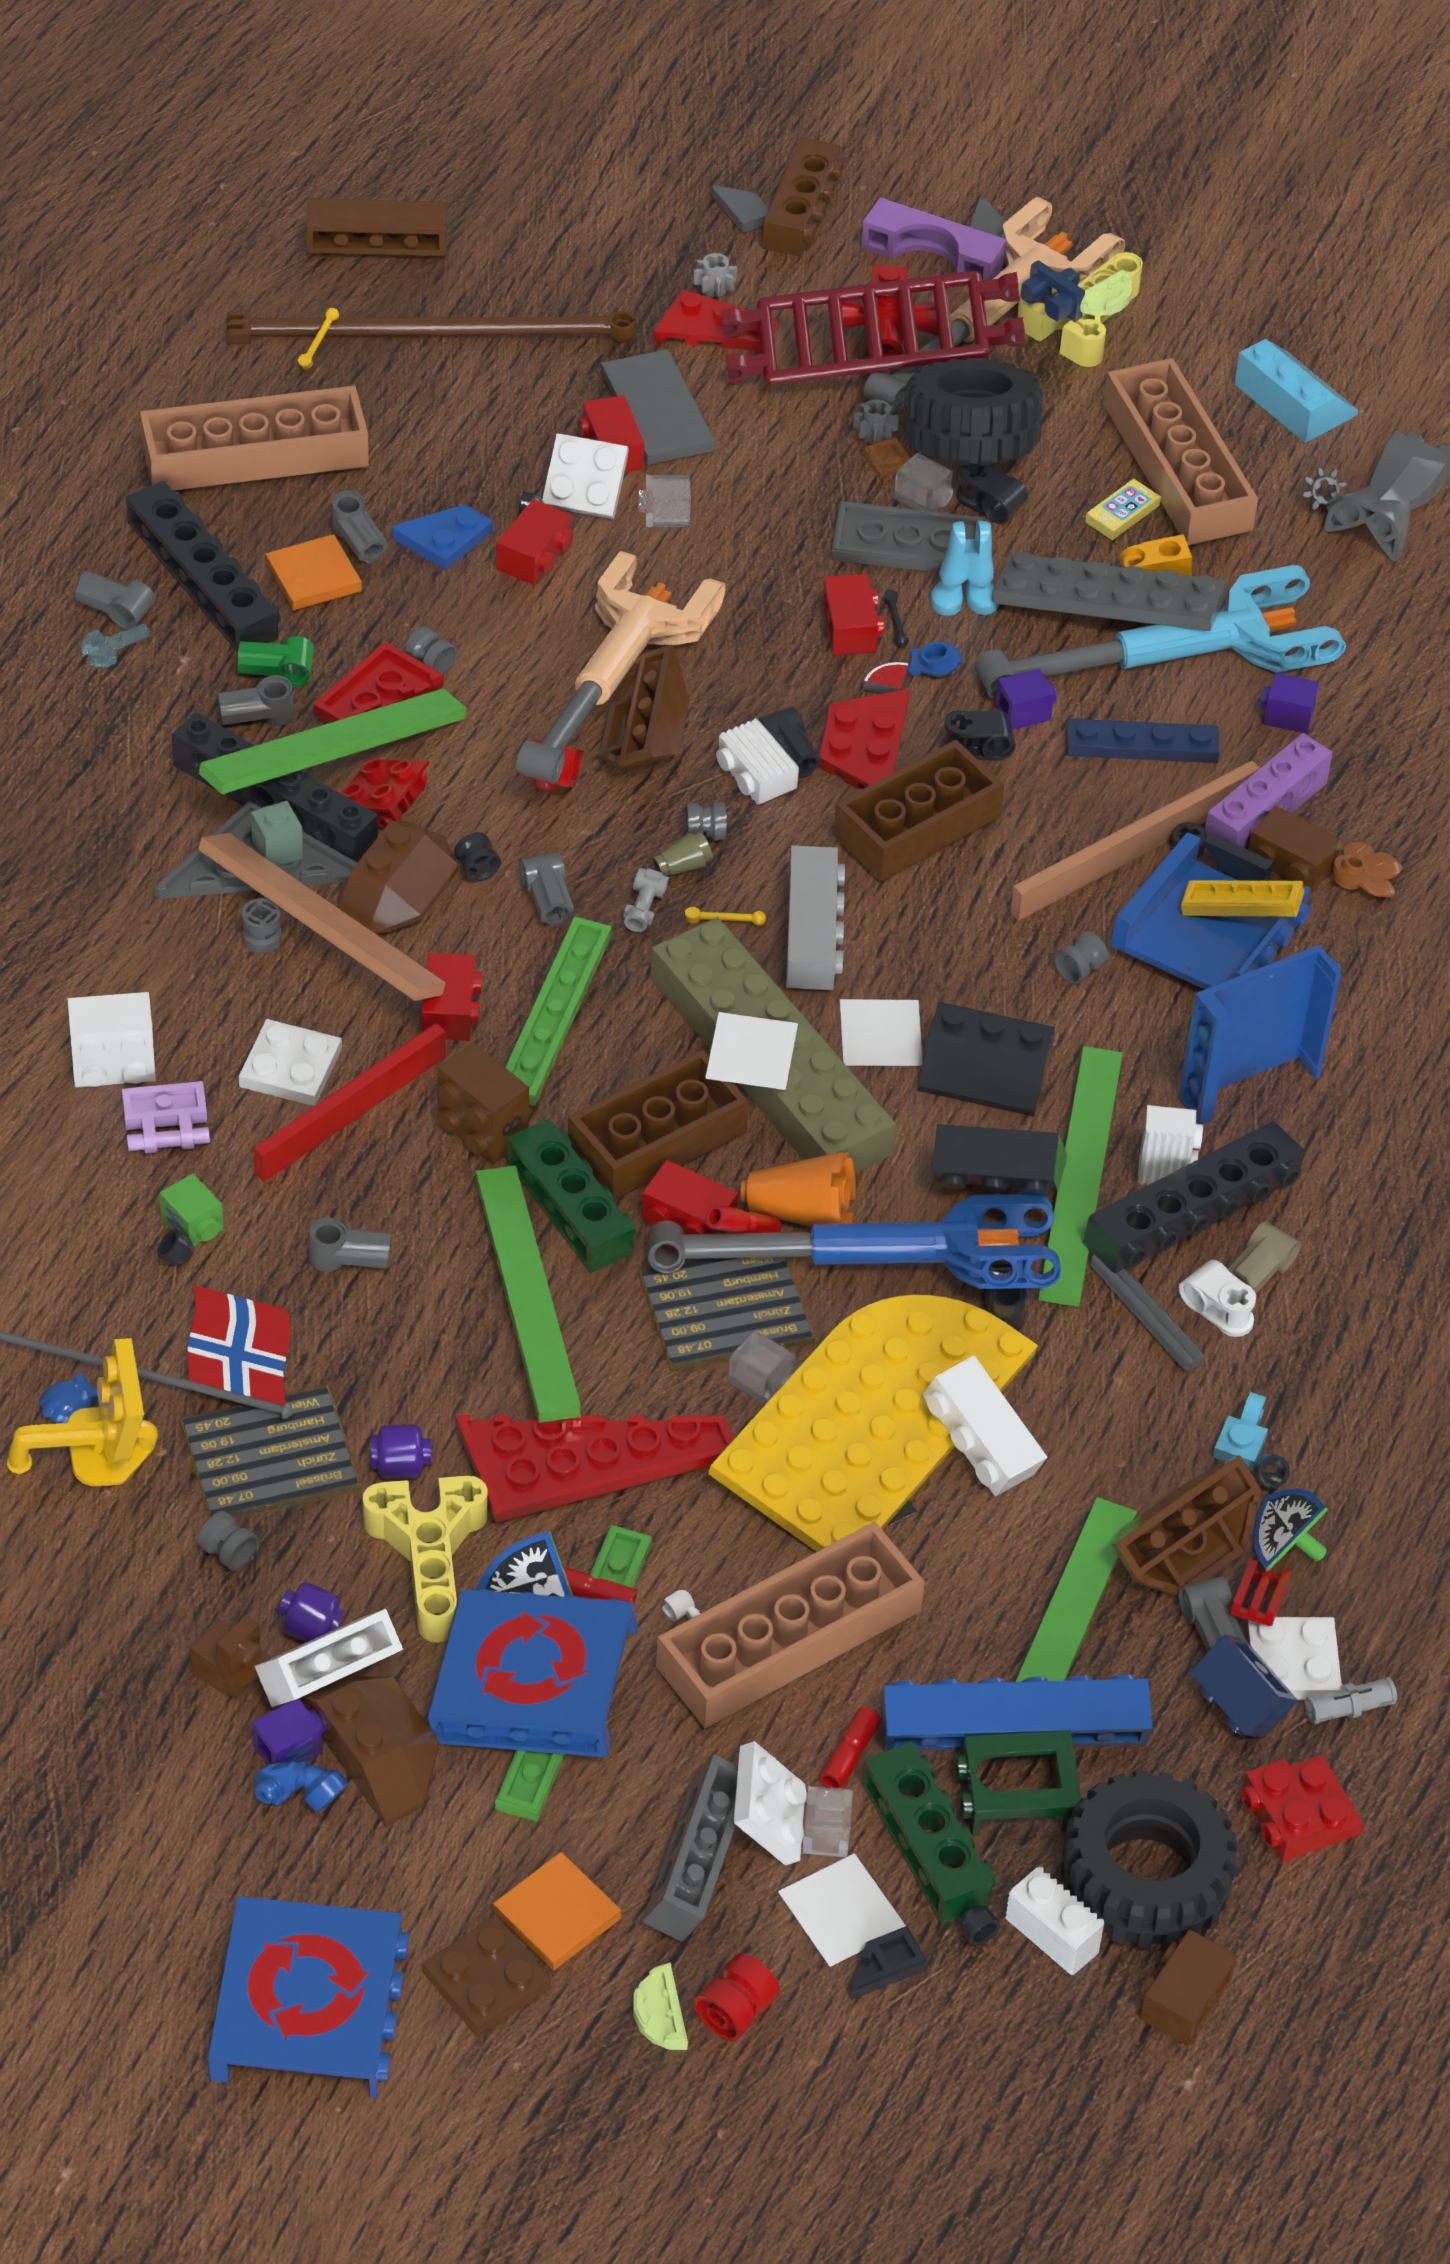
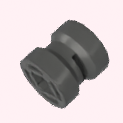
[405,626,457,675]
[685,802,727,841]
[242,898,282,953]
[1053,931,1109,984]
[197,1511,259,1571]

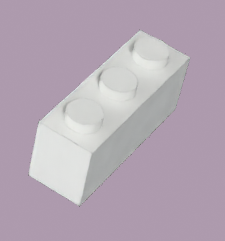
[923,1355,1048,1497]
[254,1609,403,1707]

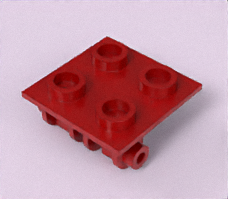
[341,759,430,830]

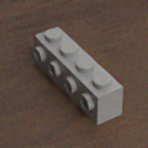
[786,845,845,990]

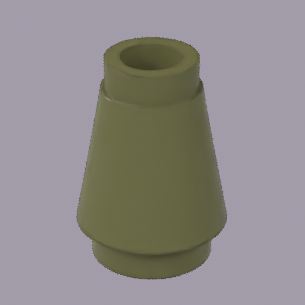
[652,832,713,876]

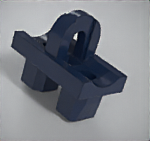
[1020,260,1085,322]

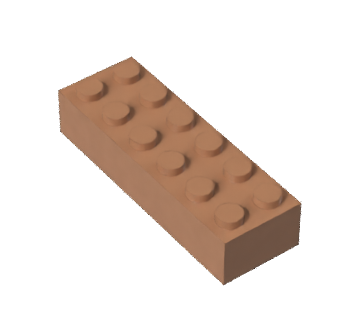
[1103,358,1258,545]
[140,386,369,490]
[656,1521,925,1729]

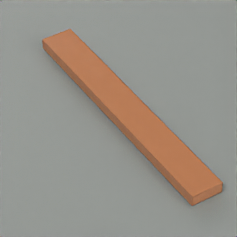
[1010,761,1260,921]
[199,833,446,1001]

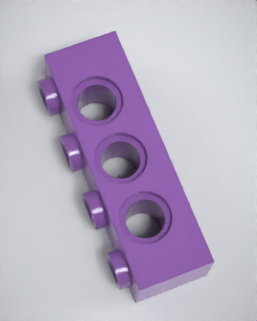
[1205,733,1333,850]

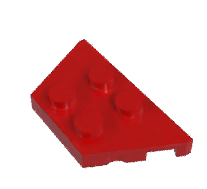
[819,689,910,789]

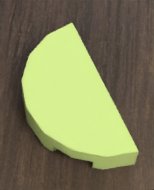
[1080,269,1132,316]
[633,1962,688,2050]

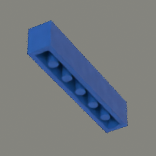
[880,1674,1153,1752]

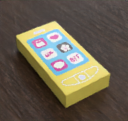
[1085,479,1161,541]

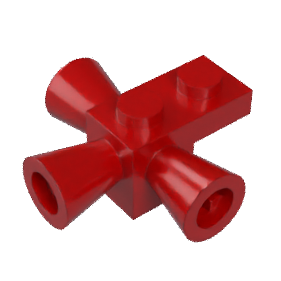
[842,265,938,356]

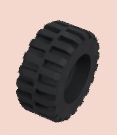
[904,358,1043,466]
[1060,1771,1238,1949]

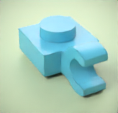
[1213,1392,1268,1471]

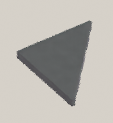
[154,801,357,899]

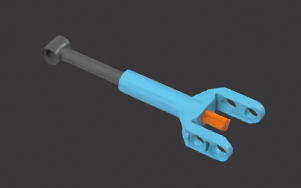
[975,565,1346,699]

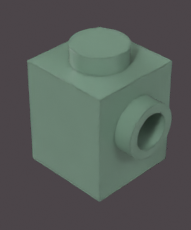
[251,801,303,866]

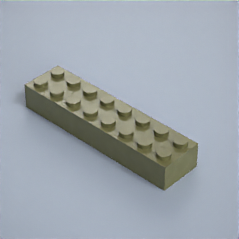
[650,917,896,1173]

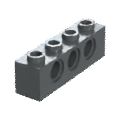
[642,1754,738,1942]

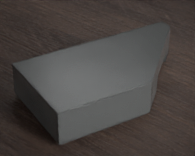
[711,185,769,233]
[970,197,1006,238]

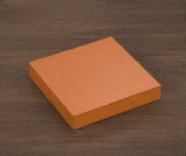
[265,534,362,611]
[493,1852,622,1971]

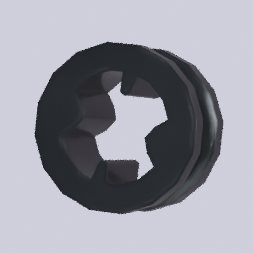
[1170,822,1207,859]

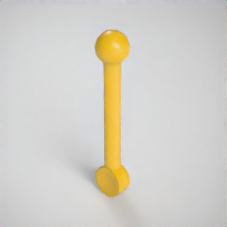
[298,308,339,370]
[685,907,767,926]

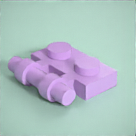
[122,1081,210,1154]

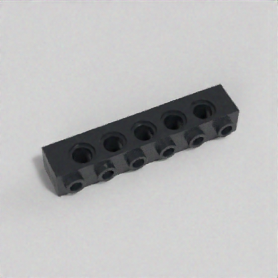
[126,481,281,653]
[172,713,378,863]
[1083,1121,1306,1274]

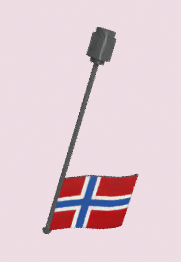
[0,1285,293,1419]

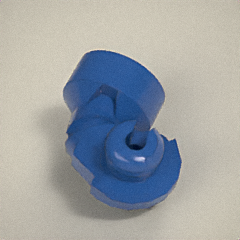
[254,1761,349,1814]

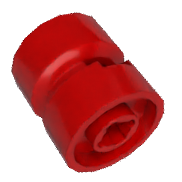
[694,1953,780,2041]

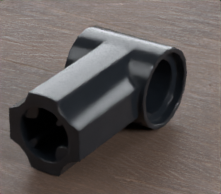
[757,706,821,779]

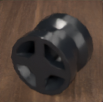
[454,832,501,882]

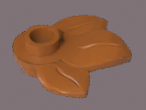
[1332,841,1403,897]

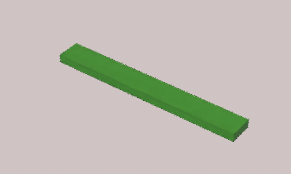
[199,688,467,794]
[1039,1046,1123,1307]
[476,1166,581,1423]
[495,1525,652,1822]

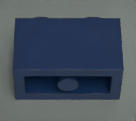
[1190,1634,1299,1738]

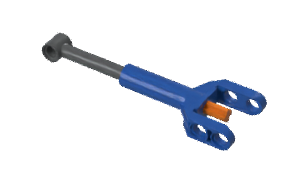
[648,1194,1061,1289]

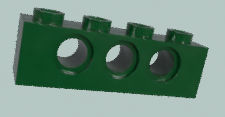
[507,1118,636,1273]
[861,1741,995,1925]

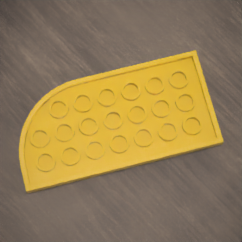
[708,1295,1038,1552]

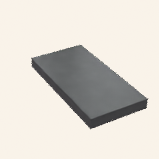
[601,349,715,465]
[831,501,984,573]

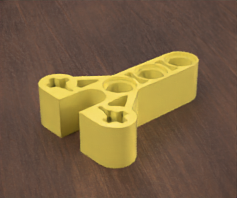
[1017,252,1143,367]
[363,1476,488,1643]

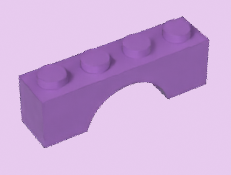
[861,197,1007,281]

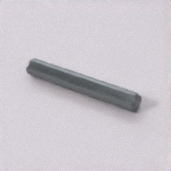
[1090,1254,1204,1372]

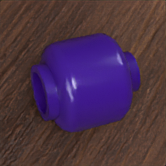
[371,1424,431,1480]
[276,1582,345,1643]

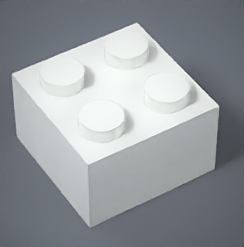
[68,992,156,1087]

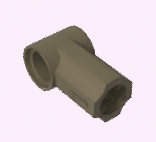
[1228,1221,1301,1294]

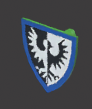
[1254,1488,1328,1571]
[476,1530,573,1597]

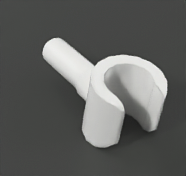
[662,1590,701,1622]

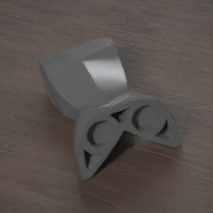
[1323,431,1450,562]

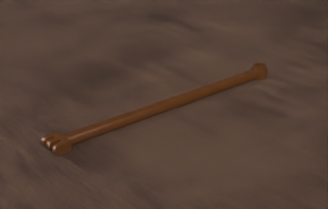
[226,310,636,344]

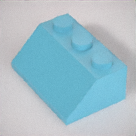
[1234,339,1358,443]

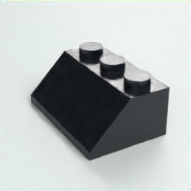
[917,1002,1055,1117]
[932,1124,1067,1195]

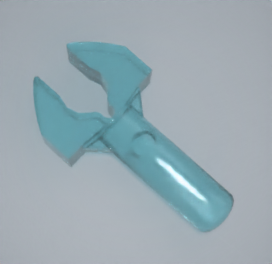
[81,624,150,667]

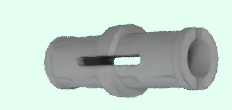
[1305,1677,1397,1725]

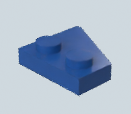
[392,505,493,570]

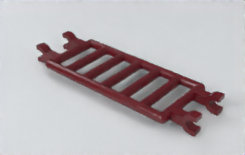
[721,271,1026,385]

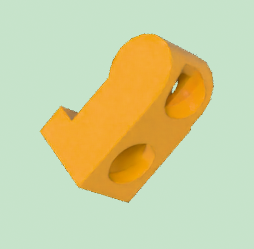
[1119,534,1192,576]

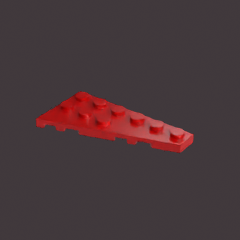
[455,1415,734,1523]

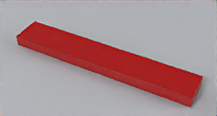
[254,1023,446,1182]

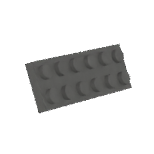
[993,552,1226,631]

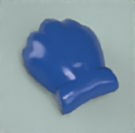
[908,641,962,677]
[39,1373,99,1423]

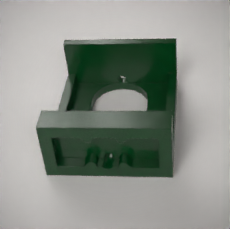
[955,1731,1081,1836]

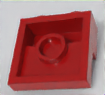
[1240,1754,1364,1862]

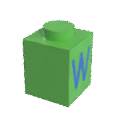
[159,1173,223,1247]

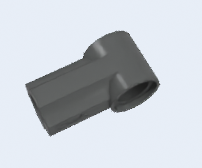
[331,490,388,564]
[75,571,156,630]
[217,675,295,726]
[519,852,574,927]
[308,1217,391,1272]
[1178,1576,1246,1652]

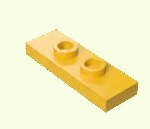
[1181,880,1304,917]

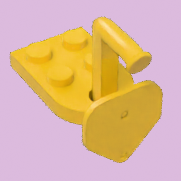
[7,1338,158,1486]

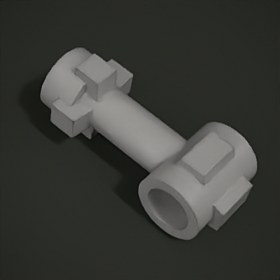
[623,868,669,932]

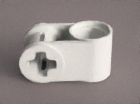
[1179,1260,1256,1337]

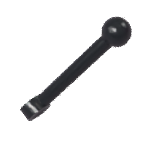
[883,590,909,648]

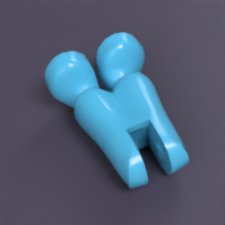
[930,520,999,616]

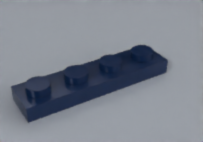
[1067,718,1220,763]

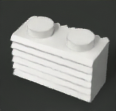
[716,718,799,805]
[1138,1105,1203,1185]
[1005,1867,1104,1975]

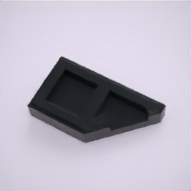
[1203,832,1273,881]
[848,1926,928,2000]

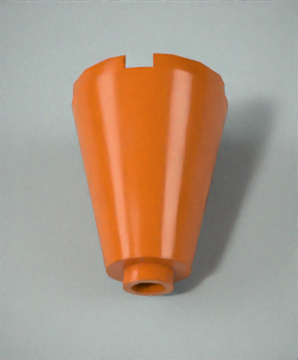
[741,1152,856,1228]

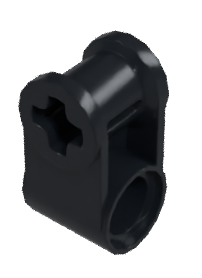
[957,464,1028,524]
[940,710,1016,760]
[980,1261,1027,1331]

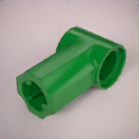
[237,636,315,687]

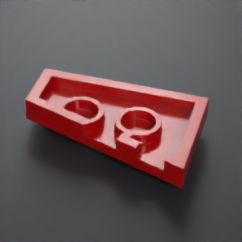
[654,289,779,351]
[313,641,444,723]

